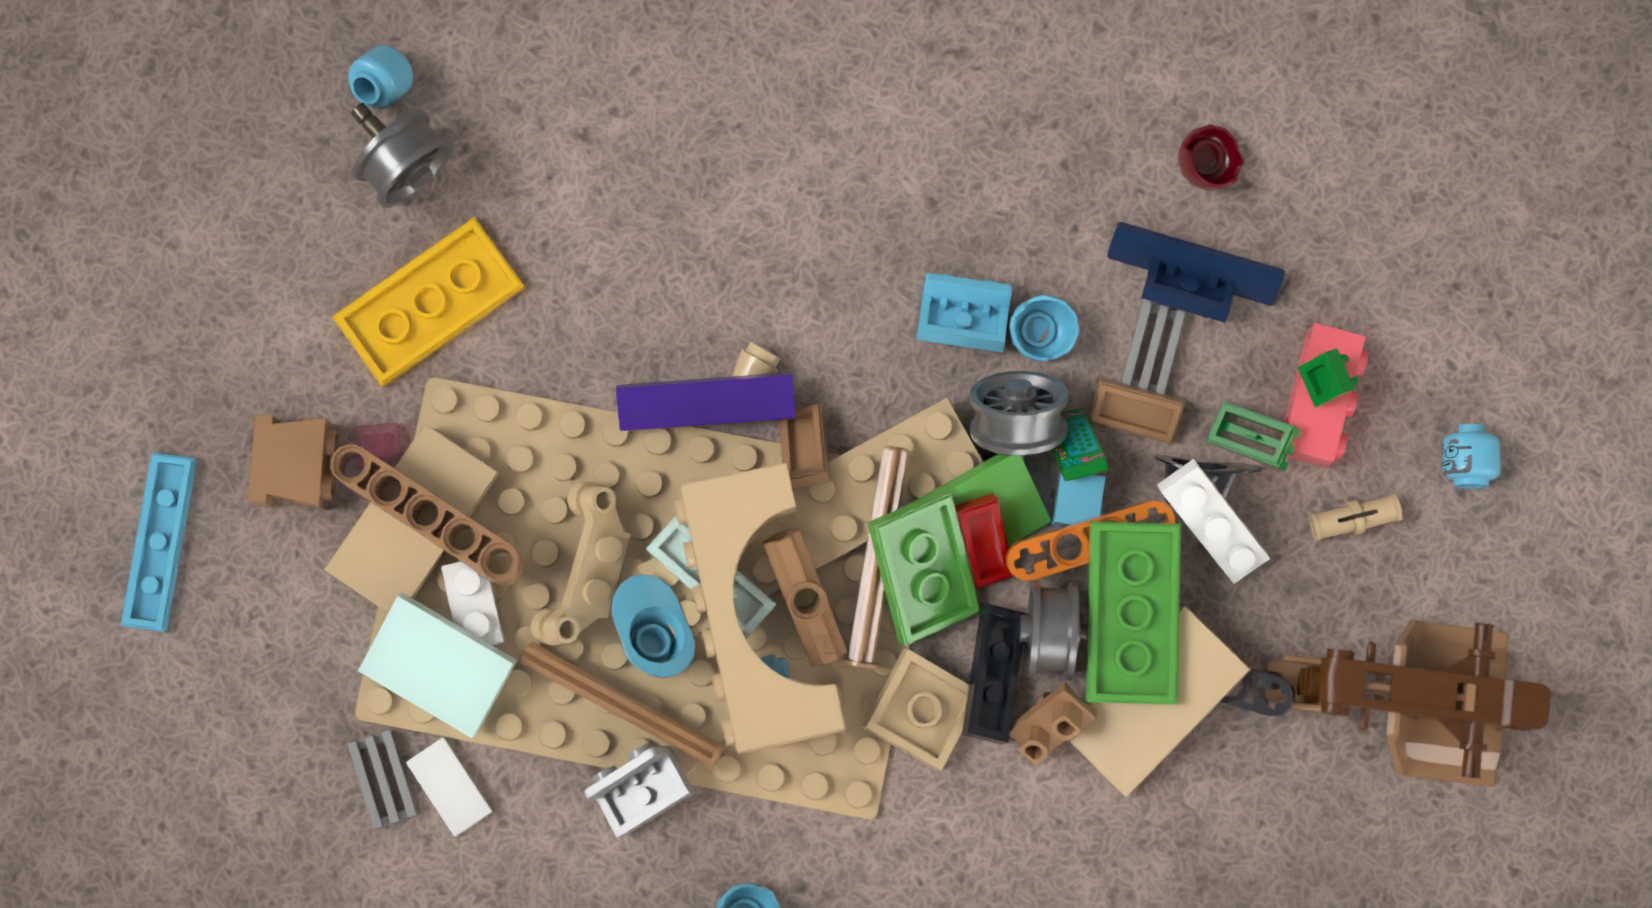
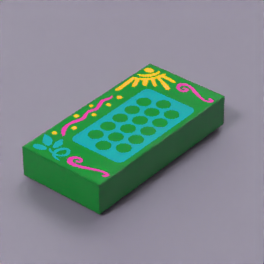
[1051,408,1108,482]

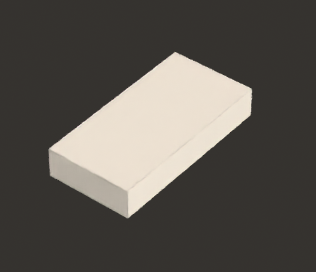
[406,737,493,837]

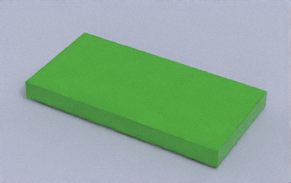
[1085,522,1181,705]

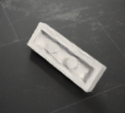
[1157,459,1270,584]

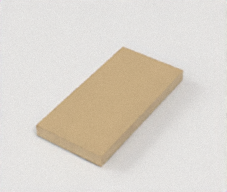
[324,424,499,613]
[1070,606,1252,797]

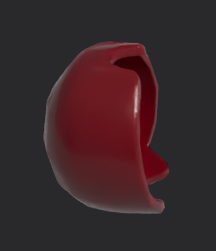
[1178,124,1245,191]

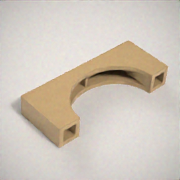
[673,463,845,755]

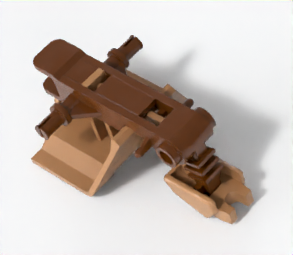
[1261,620,1551,787]

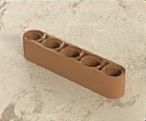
[330,444,524,586]

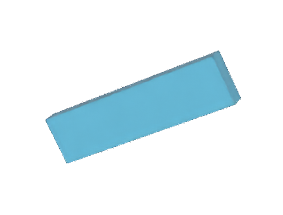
[121,452,197,633]

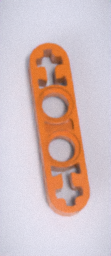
[1006,500,1175,581]

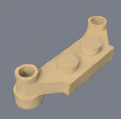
[531,481,631,646]

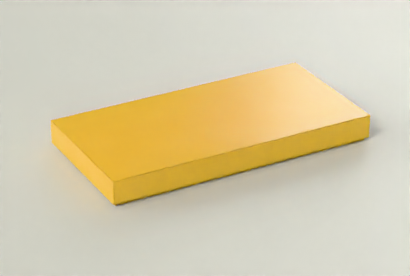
[332,217,525,388]

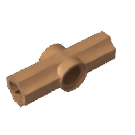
[762,528,847,667]

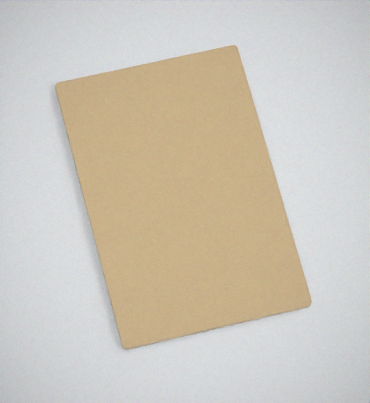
[355,377,909,819]

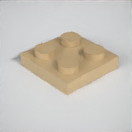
[862,649,969,771]

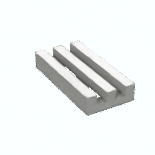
[1121,301,1186,394]
[347,730,418,829]

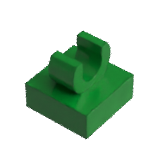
[1297,348,1359,408]

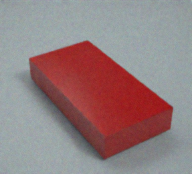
[955,493,1014,589]

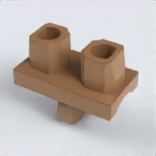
[1010,683,1097,765]

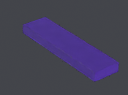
[616,372,796,431]

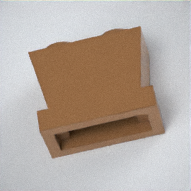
[248,414,339,510]

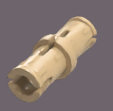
[1309,494,1403,542]

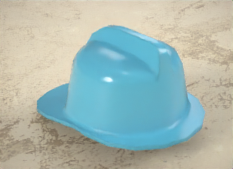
[611,574,695,678]

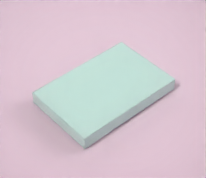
[358,593,517,739]

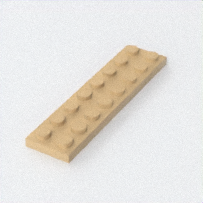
[637,398,983,638]

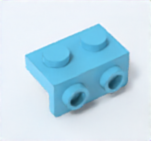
[916,273,1012,353]

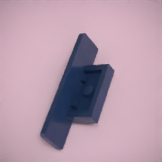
[1107,222,1285,323]

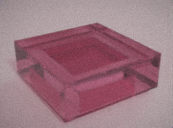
[353,422,401,472]

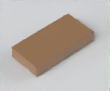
[1088,377,1185,444]
[779,403,830,489]

